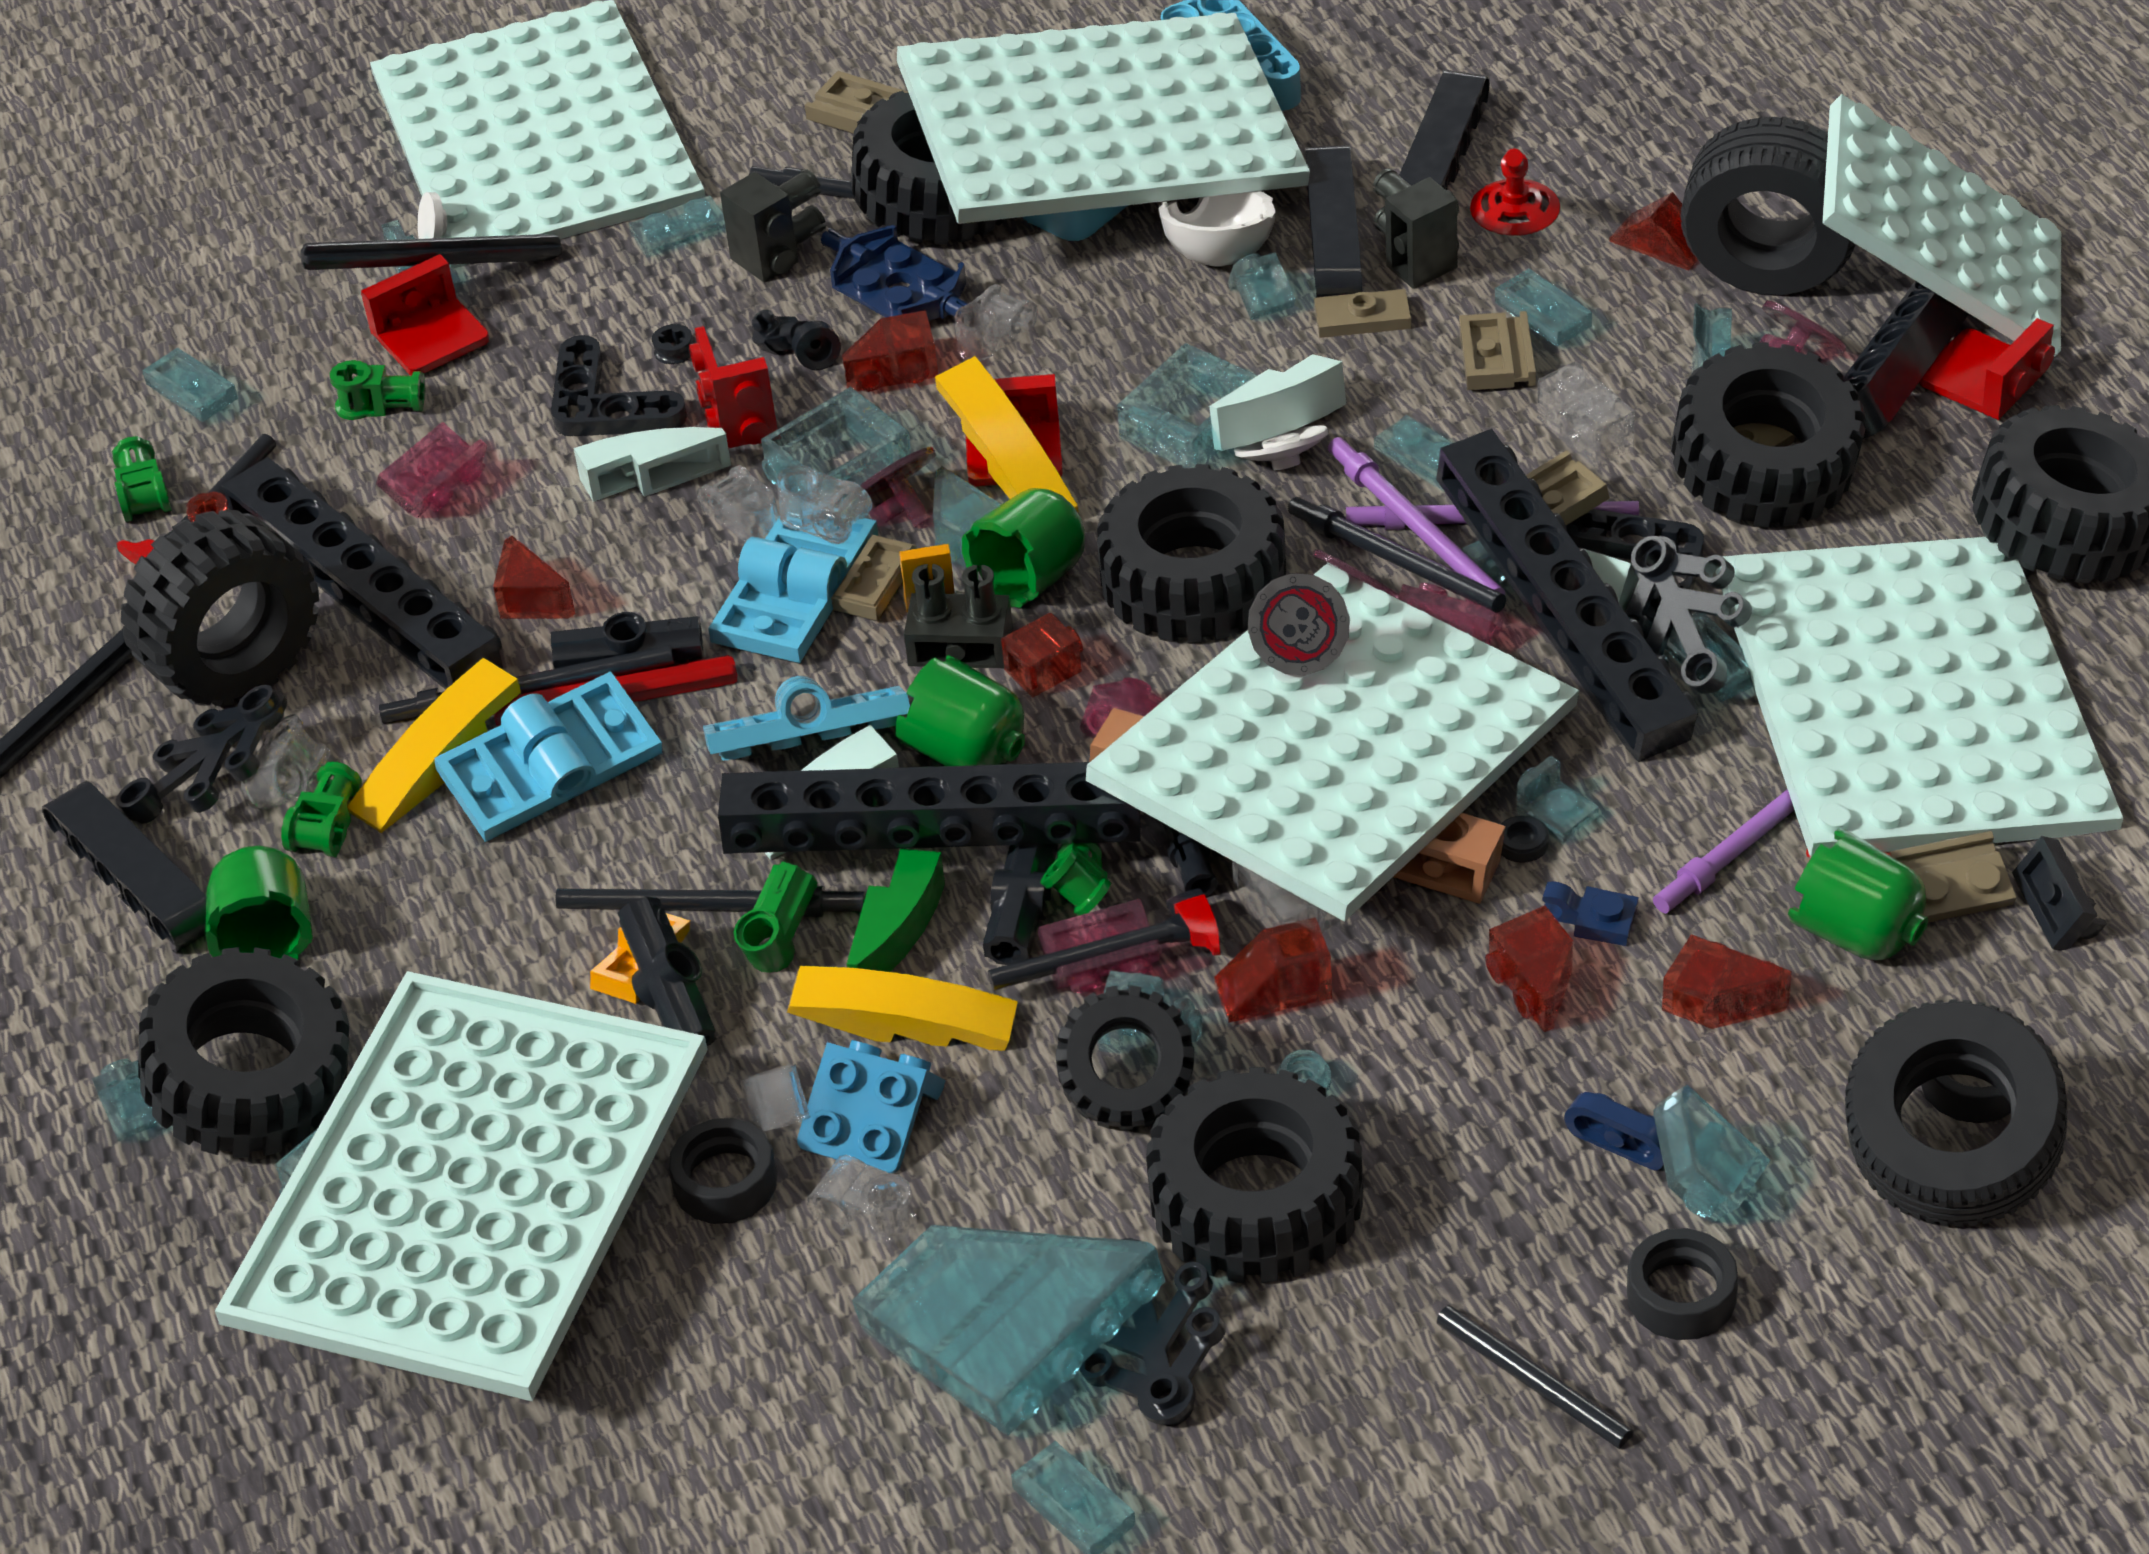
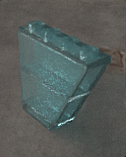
[852,1225,1166,1436]

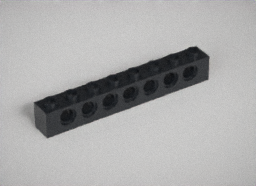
[1436,429,1698,762]
[222,457,503,690]
[718,762,1141,854]

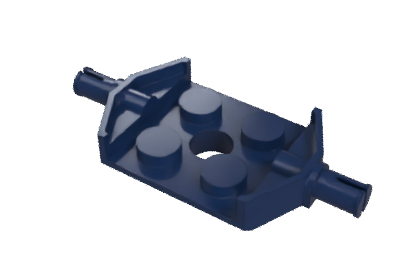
[821,225,977,328]

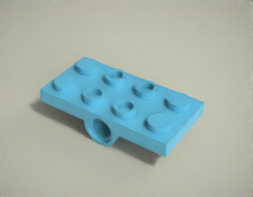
[708,501,878,663]
[434,671,662,842]
[703,676,910,761]

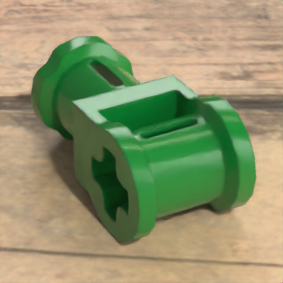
[330,360,426,420]
[112,436,172,523]
[281,762,362,858]
[1040,843,1112,918]

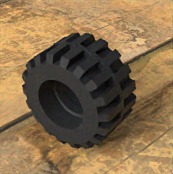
[1056,985,1195,1130]

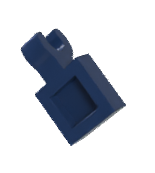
[1541,881,1639,946]

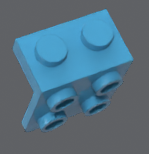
[797,1040,946,1174]

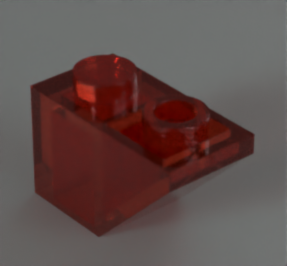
[842,310,939,393]
[1485,905,1573,1032]
[1214,917,1332,1023]
[1662,934,1792,1029]

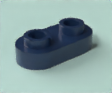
[1564,1092,1674,1171]

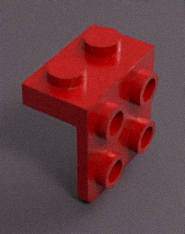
[361,254,489,376]
[1919,318,2055,420]
[689,326,779,449]
[966,374,1063,486]

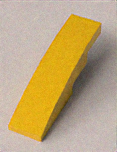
[935,356,1079,513]
[347,658,521,833]
[787,966,1018,1051]

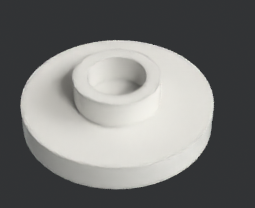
[418,192,447,239]

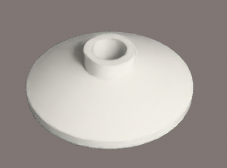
[1234,426,1328,470]

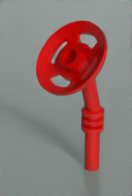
[1470,148,1560,236]

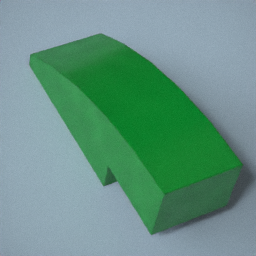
[846,849,945,972]

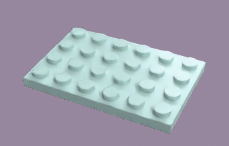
[1823,94,2061,357]

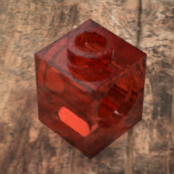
[1001,612,1083,698]

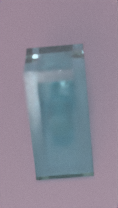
[933,466,1001,569]
[1653,1085,1771,1222]

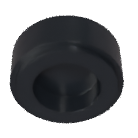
[1501,815,1549,863]

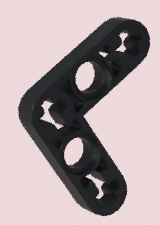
[551,335,687,436]
[1566,509,1704,632]

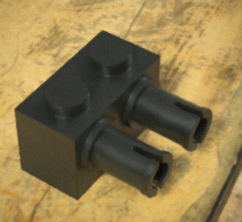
[1373,168,1459,289]
[720,169,826,282]
[904,564,1013,669]

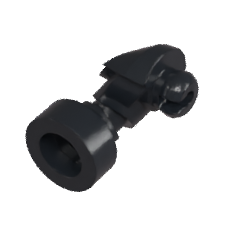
[752,310,841,370]

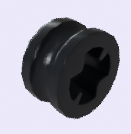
[651,324,693,365]

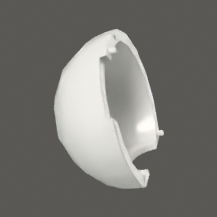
[1158,191,1276,266]

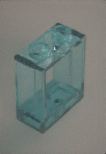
[1117,343,1258,468]
[761,387,911,511]

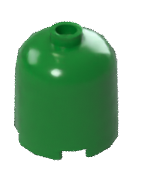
[962,488,1085,608]
[896,655,1025,766]
[1788,829,1929,960]
[206,845,313,960]

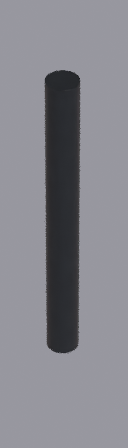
[1437,1305,1633,1449]

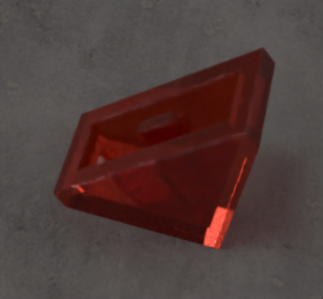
[1609,192,1698,271]
[493,535,576,619]

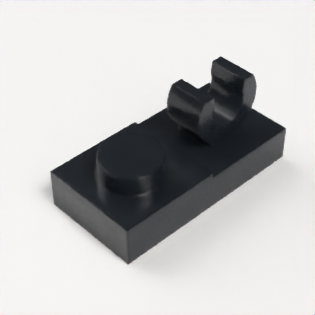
[2012,836,2107,951]

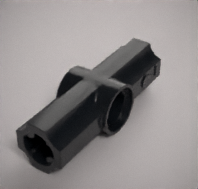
[551,612,704,669]
[983,844,1059,965]
[617,896,717,1046]

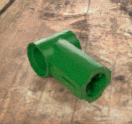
[734,861,818,973]

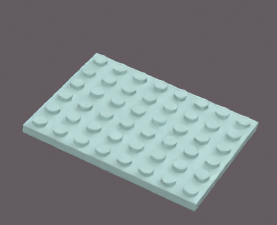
[370,0,706,269]
[897,13,1310,224]
[1715,537,2123,858]
[1086,564,1579,922]
[215,971,708,1401]

